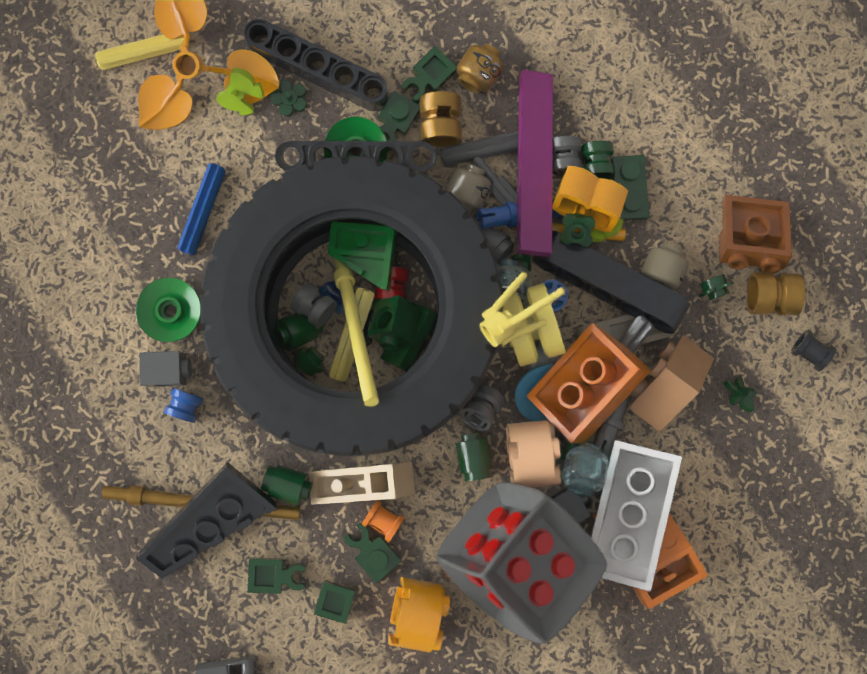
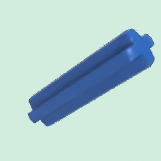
[177,163,225,255]

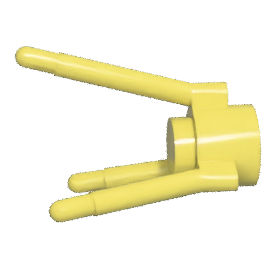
[480,272,565,347]

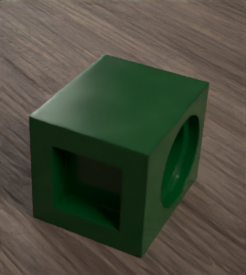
[367,296,421,351]

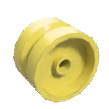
[502,283,566,367]

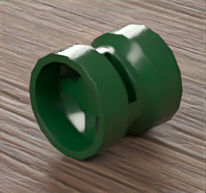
[581,141,615,179]

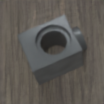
[139,351,192,387]

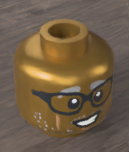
[456,44,503,94]

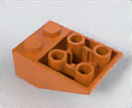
[593,513,708,609]

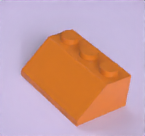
[527,323,651,443]

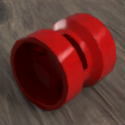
[374,267,409,300]

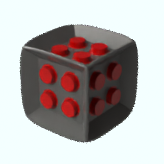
[436,482,607,644]

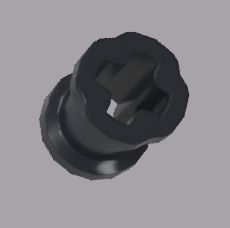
[791,330,836,372]

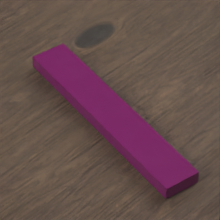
[517,70,553,257]

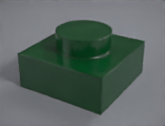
[313,580,356,624]

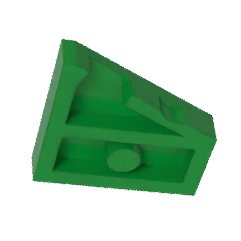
[328,221,398,291]

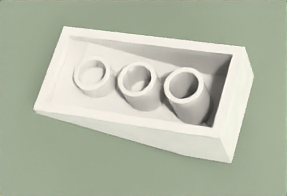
[591,440,682,592]

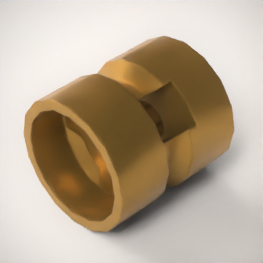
[420,91,462,147]
[747,272,805,315]

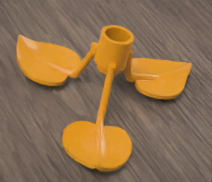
[138,0,280,130]

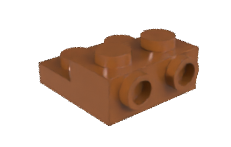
[719,195,792,273]

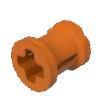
[362,500,405,542]

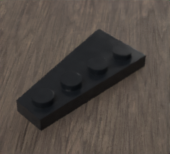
[136,462,277,579]

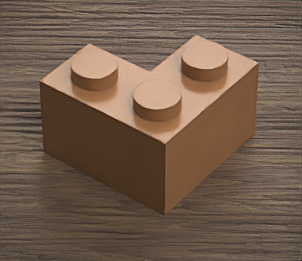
[628,335,714,432]

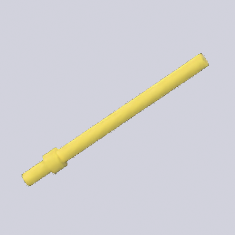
[333,257,379,407]

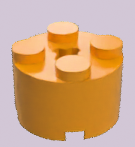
[388,577,450,653]

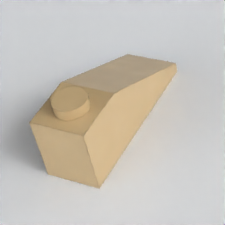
[308,462,415,505]

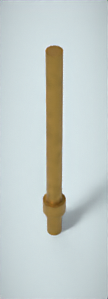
[102,485,301,520]

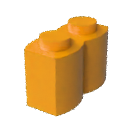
[552,166,628,232]

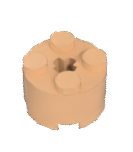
[506,420,561,488]

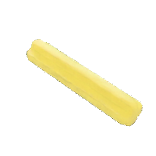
[95,34,190,70]
[329,287,375,382]

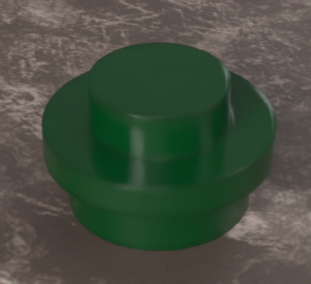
[295,346,325,376]

